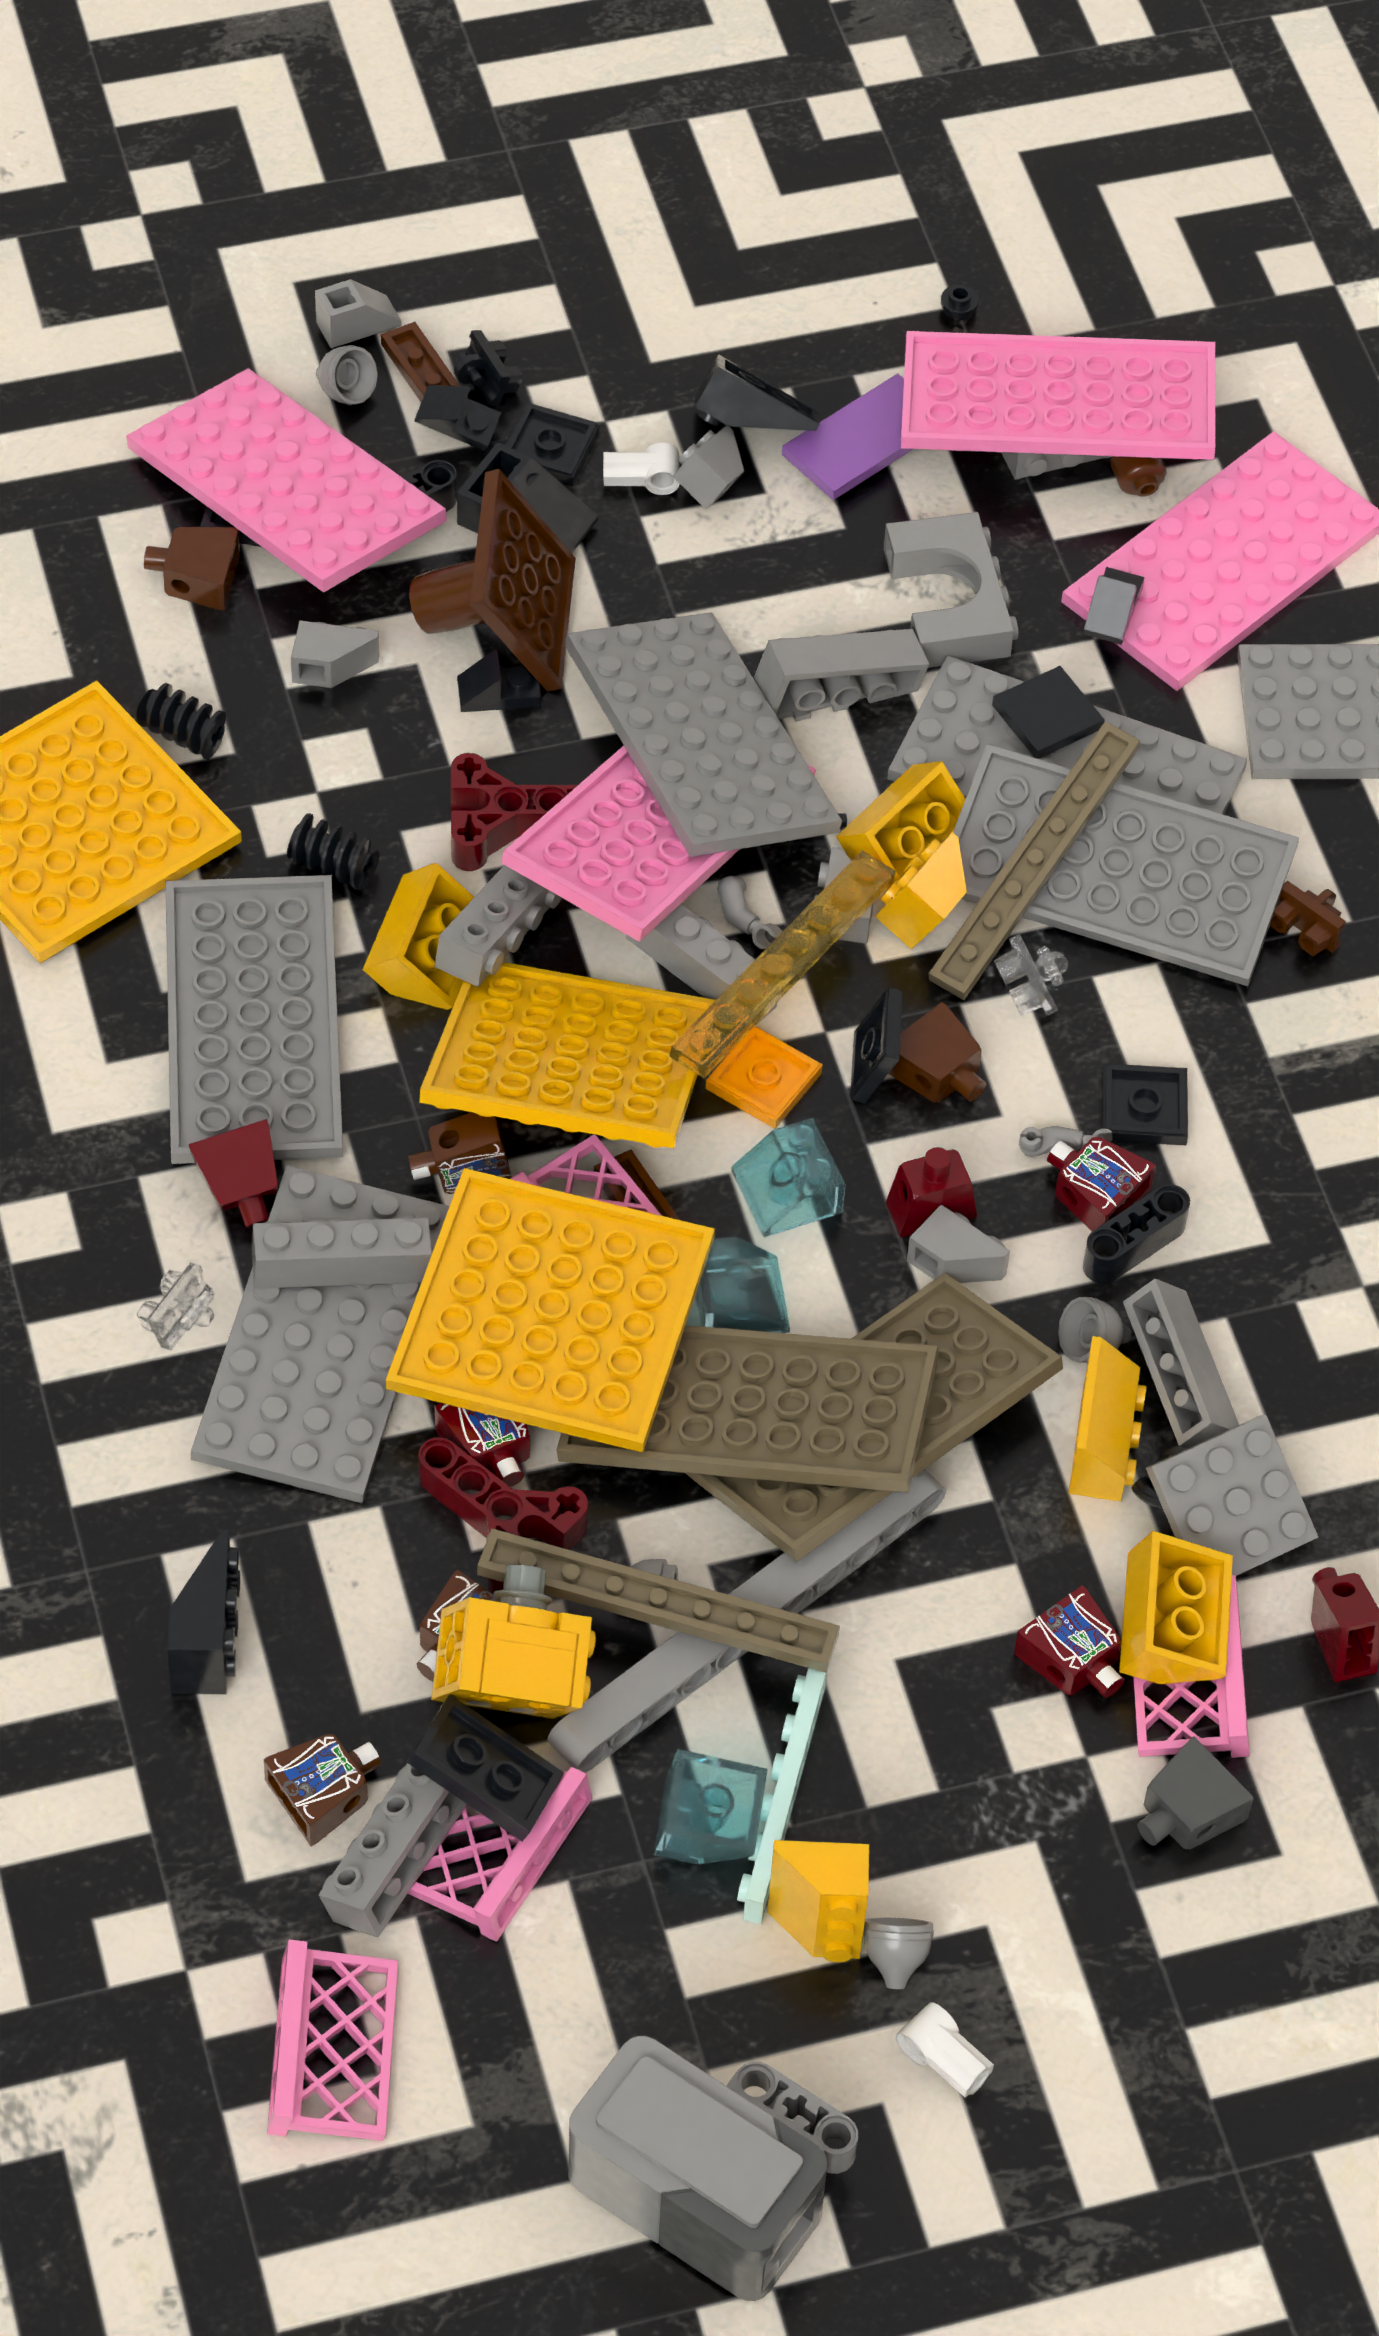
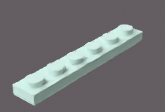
[737,1668,828,1924]

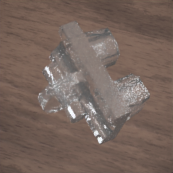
[994,934,1068,1016]
[137,1262,215,1351]

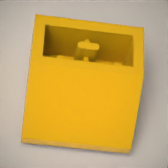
[875,832,967,949]

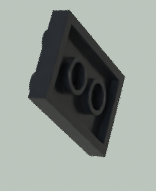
[406,1694,564,1842]

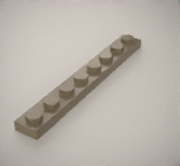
[929,721,1140,1000]
[477,1528,840,1673]

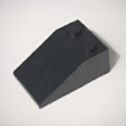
[695,355,820,431]

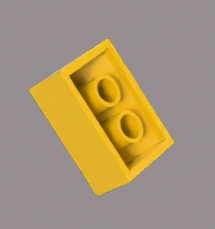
[836,761,966,890]
[362,863,474,1010]
[1068,1336,1146,1502]
[1119,1531,1233,1684]
[767,1840,869,1962]

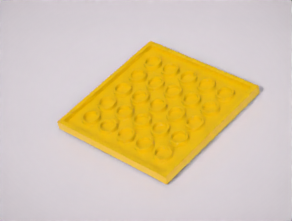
[0,680,242,963]
[419,962,719,1148]
[386,1168,715,1453]

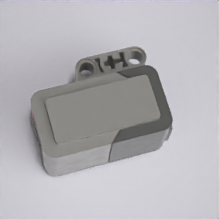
[568,2036,858,2301]

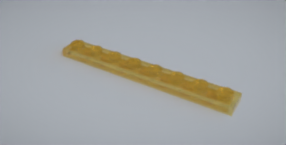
[669,850,896,1078]

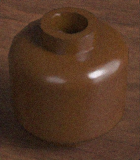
[1110,456,1167,497]

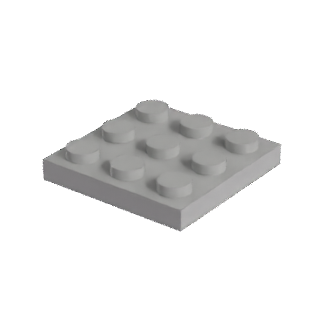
[1146,1414,1318,1576]

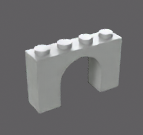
[883,512,1018,668]

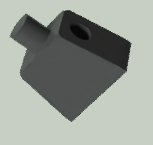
[1137,1736,1254,1850]

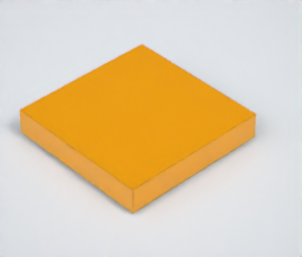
[705,1025,823,1129]

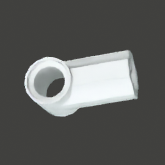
[603,442,680,495]
[896,2002,994,2097]

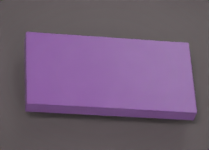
[782,373,913,500]

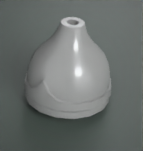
[316,345,378,405]
[1058,1297,1131,1363]
[863,1917,934,1989]

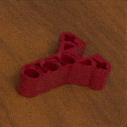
[451,753,578,871]
[418,1437,588,1594]

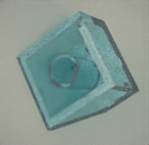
[731,1118,846,1238]
[696,1236,790,1333]
[653,1749,768,1865]

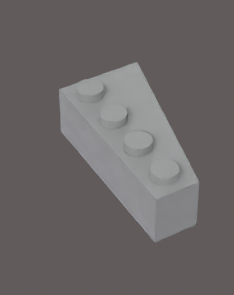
[753,629,929,722]

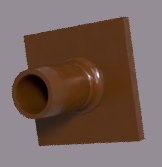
[409,469,576,692]

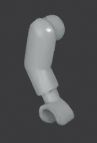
[717,876,783,949]
[1019,1126,1112,1157]

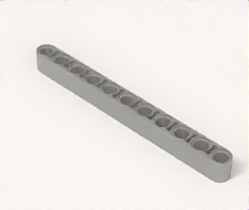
[547,1469,946,1773]

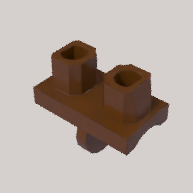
[1270,880,1346,956]

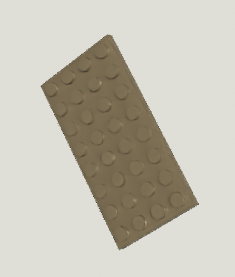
[685,1273,1063,1562]
[556,1325,939,1493]

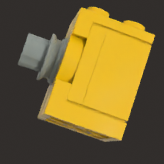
[431,1565,595,1719]

